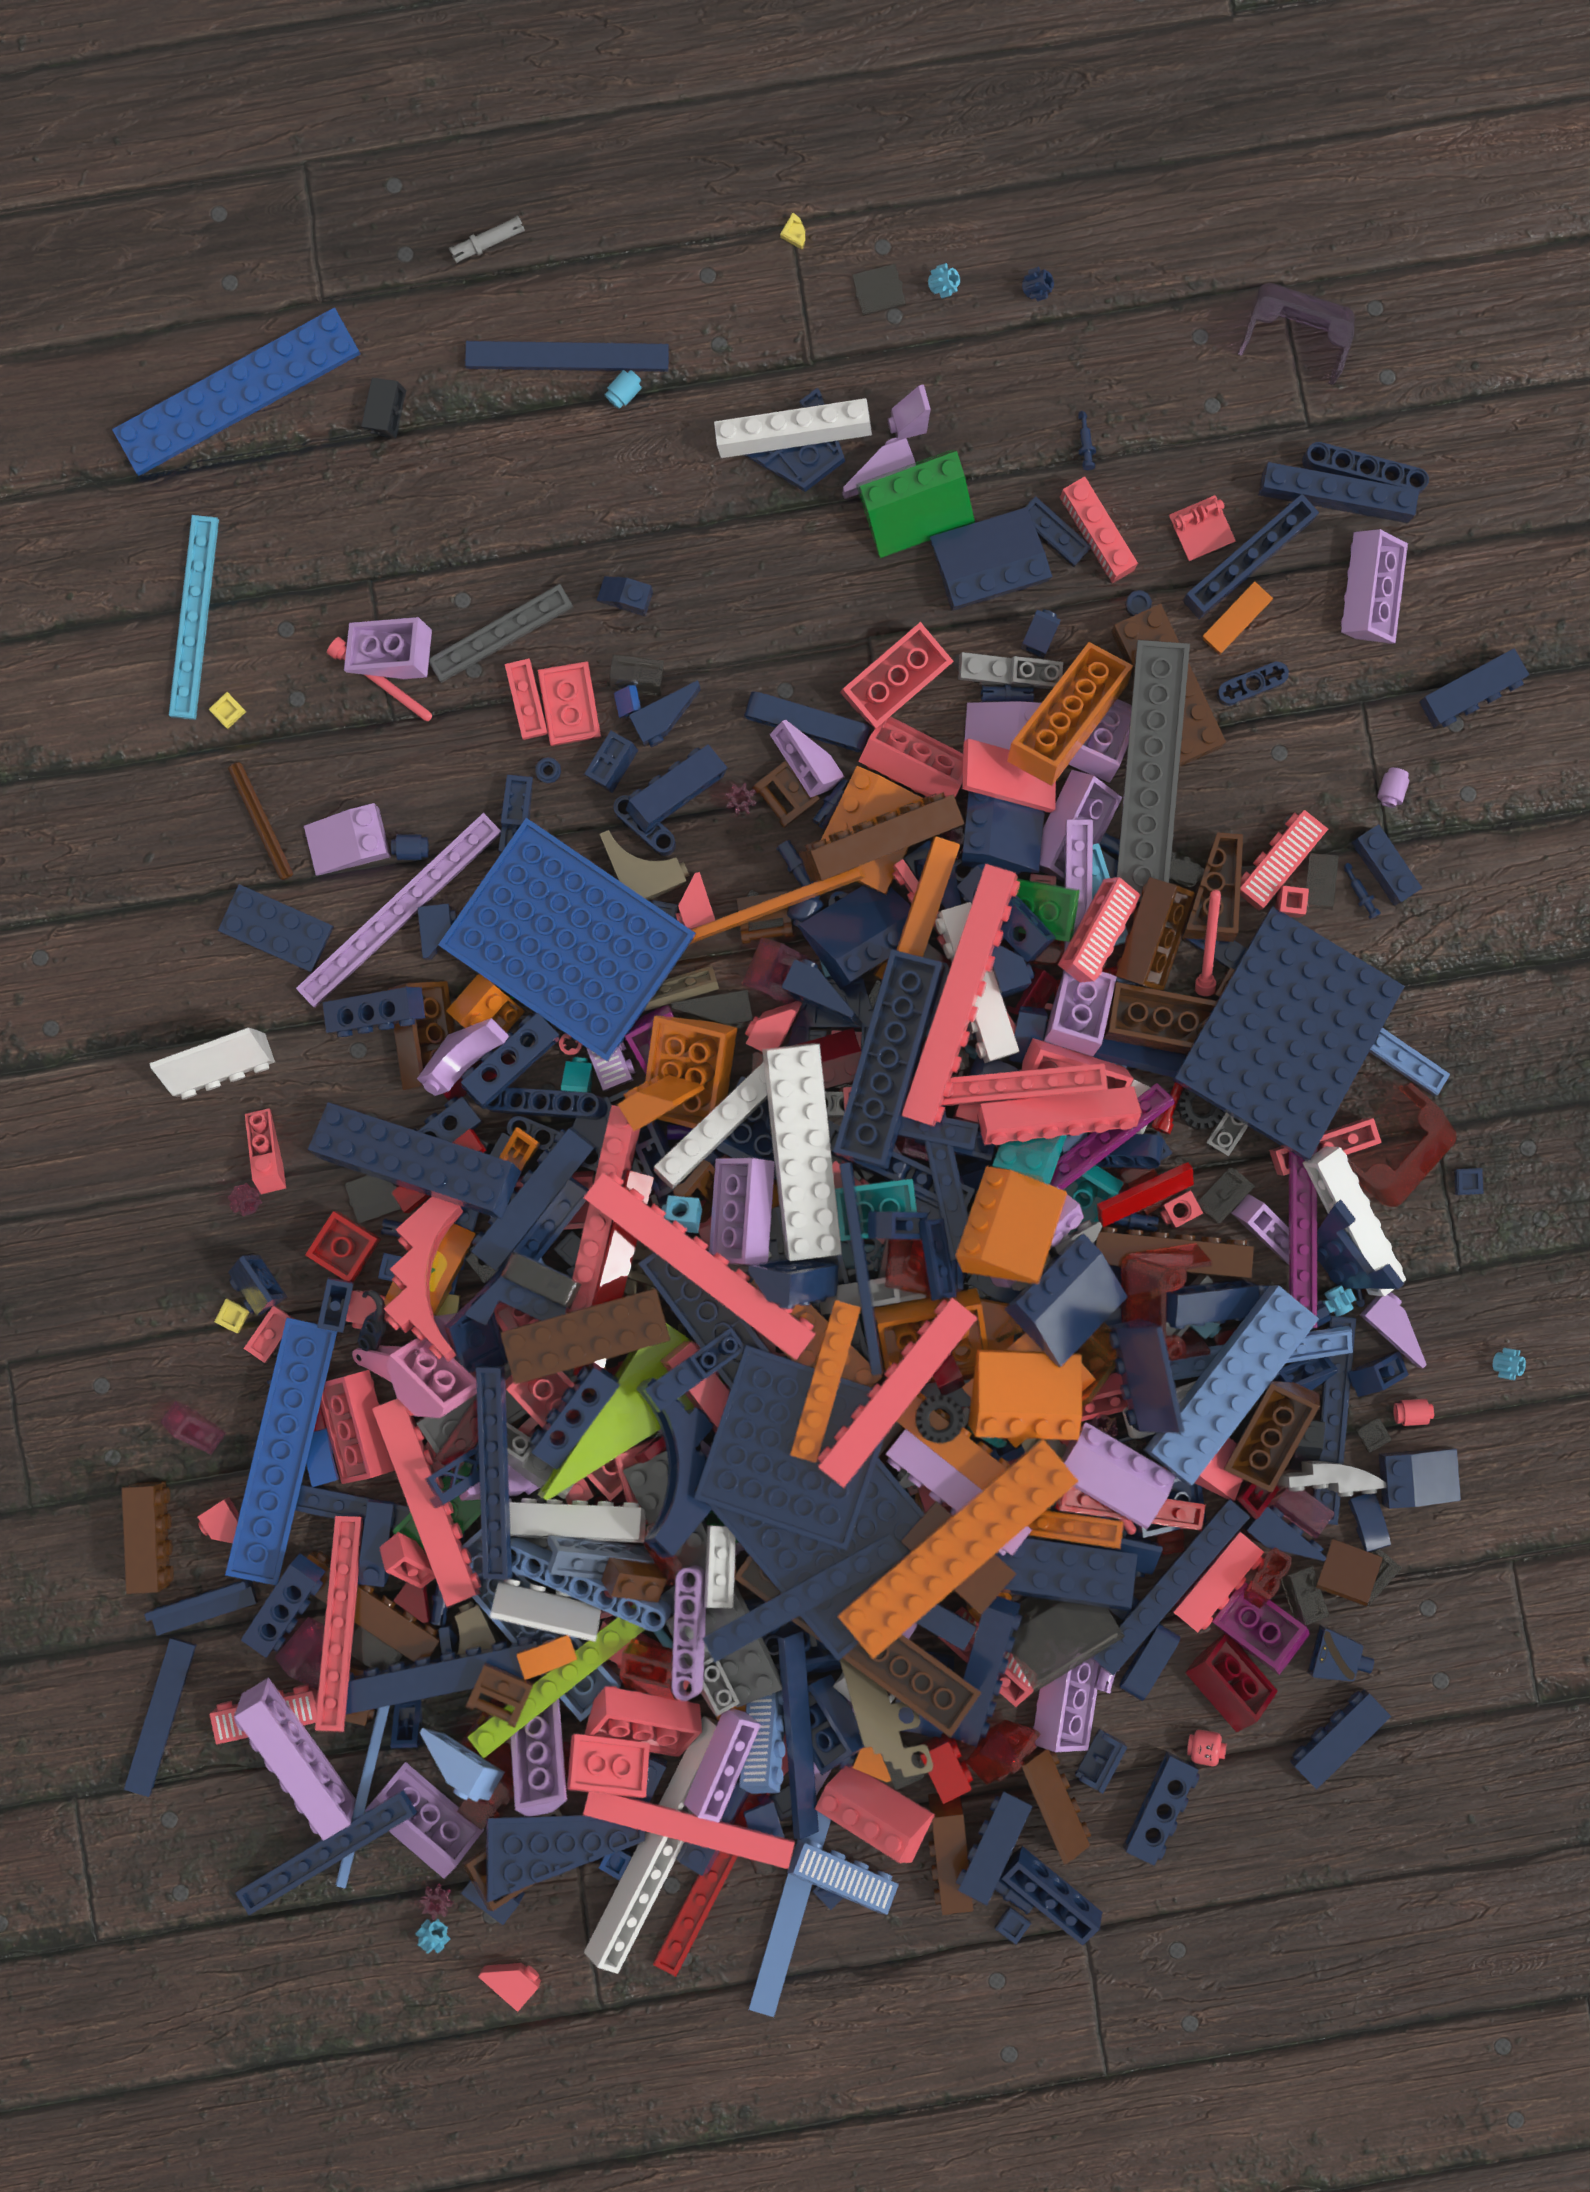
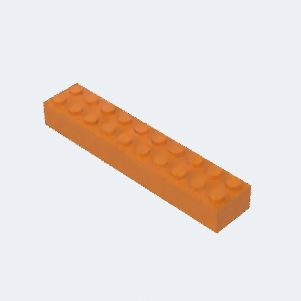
[838,1439,1079,1659]

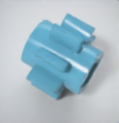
[928,263,960,298]
[1322,1285,1356,1317]
[1493,1348,1526,1381]
[415,1919,450,1954]

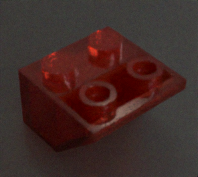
[620,1639,676,1701]
[965,1720,1040,1785]

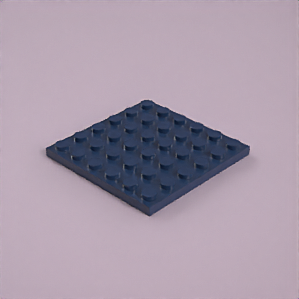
[694,1345,884,1550]

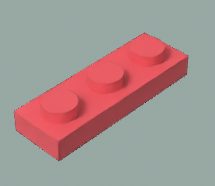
[505,658,548,740]

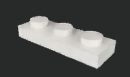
[704,1526,735,1608]

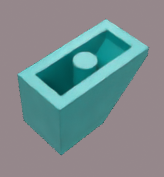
[561,1057,594,1093]

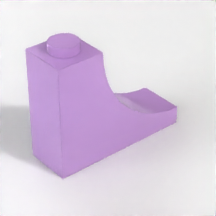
[417,1018,509,1096]

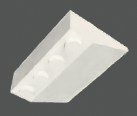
[149,1028,275,1100]
[490,1579,601,1641]

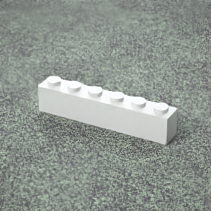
[714,398,872,458]
[935,902,1019,1063]
[654,1062,768,1190]
[1303,1146,1406,1297]
[509,1498,646,1543]

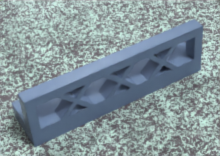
[547,1535,654,1580]

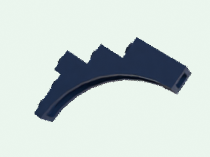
[636,1378,714,1558]

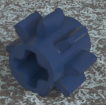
[1022,267,1054,302]

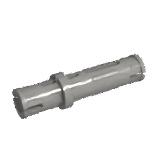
[449,216,525,263]

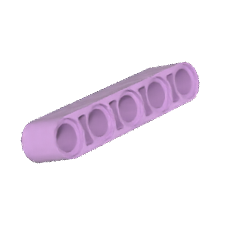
[672,1565,706,1701]

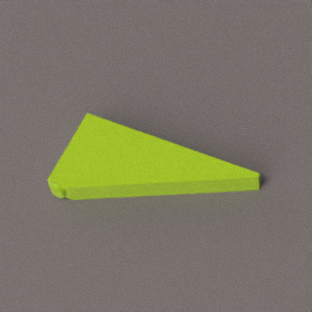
[538,1323,726,1500]

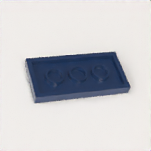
[218,884,334,973]

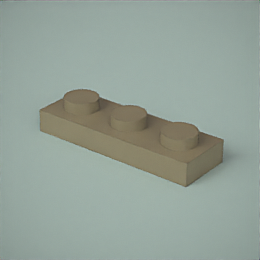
[645,966,719,1011]

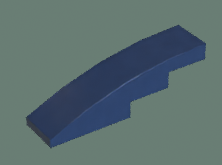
[499,775,533,856]

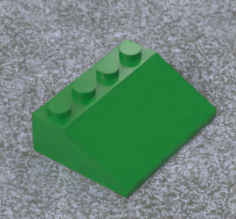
[856,449,975,558]

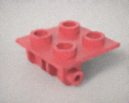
[1169,495,1236,561]

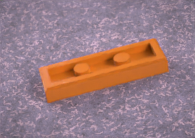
[1202,581,1273,655]

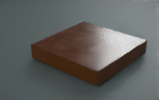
[1316,1539,1383,1606]

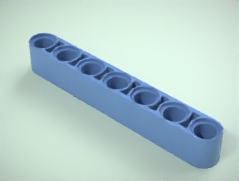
[511,1537,671,1632]

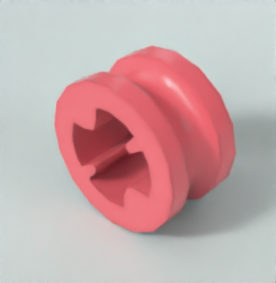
[559,1033,583,1056]

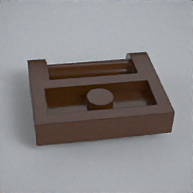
[752,761,820,828]
[737,891,794,944]
[673,1160,715,1223]
[466,1663,534,1728]

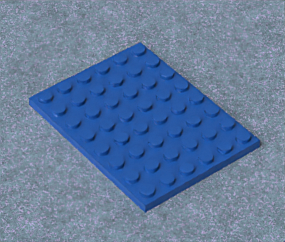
[438,818,696,1062]

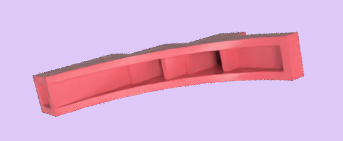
[384,1197,463,1362]

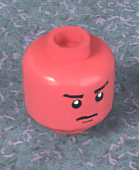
[1187,1730,1227,1766]

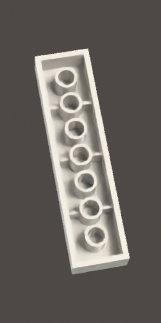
[762,1043,842,1261]

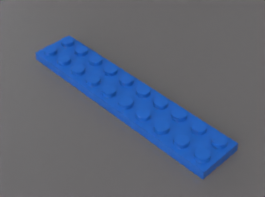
[112,308,360,476]
[225,1318,337,1585]

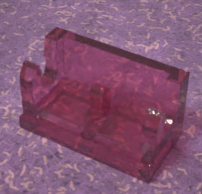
[1275,1487,1335,1539]

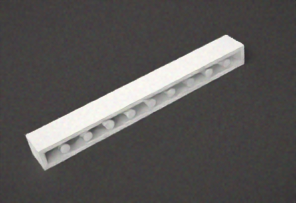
[584,1716,719,1974]

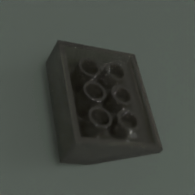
[1011,1597,1125,1692]

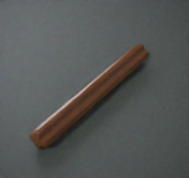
[228,762,293,880]

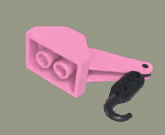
[352,1289,477,1418]

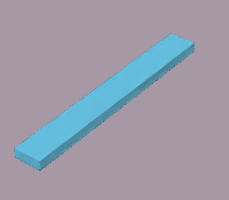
[169,515,219,720]

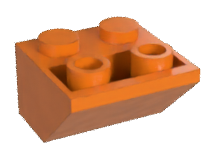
[446,974,525,1033]

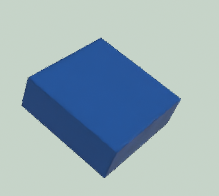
[614,685,641,718]

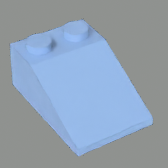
[420,1728,505,1802]

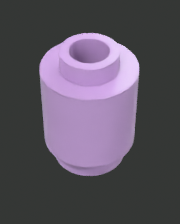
[1377,768,1409,808]

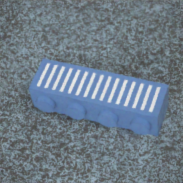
[740,1690,785,1794]
[787,1840,899,1915]

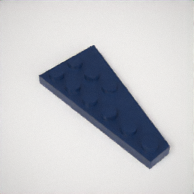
[486,1815,645,1902]

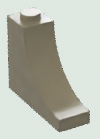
[600,830,690,900]
[455,1600,500,1655]

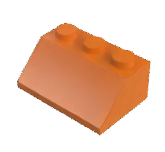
[618,1075,705,1131]

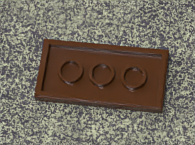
[900,1501,1016,1614]

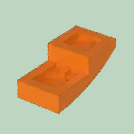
[517,1635,577,1680]

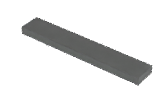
[429,584,573,683]

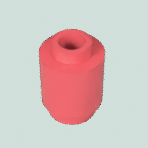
[1393,1399,1434,1426]

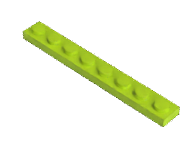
[468,1603,645,1758]

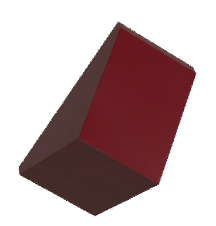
[933,1352,966,1395]
[1235,1481,1280,1520]
[393,1582,431,1623]

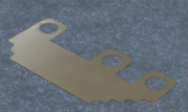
[840,1658,933,1777]

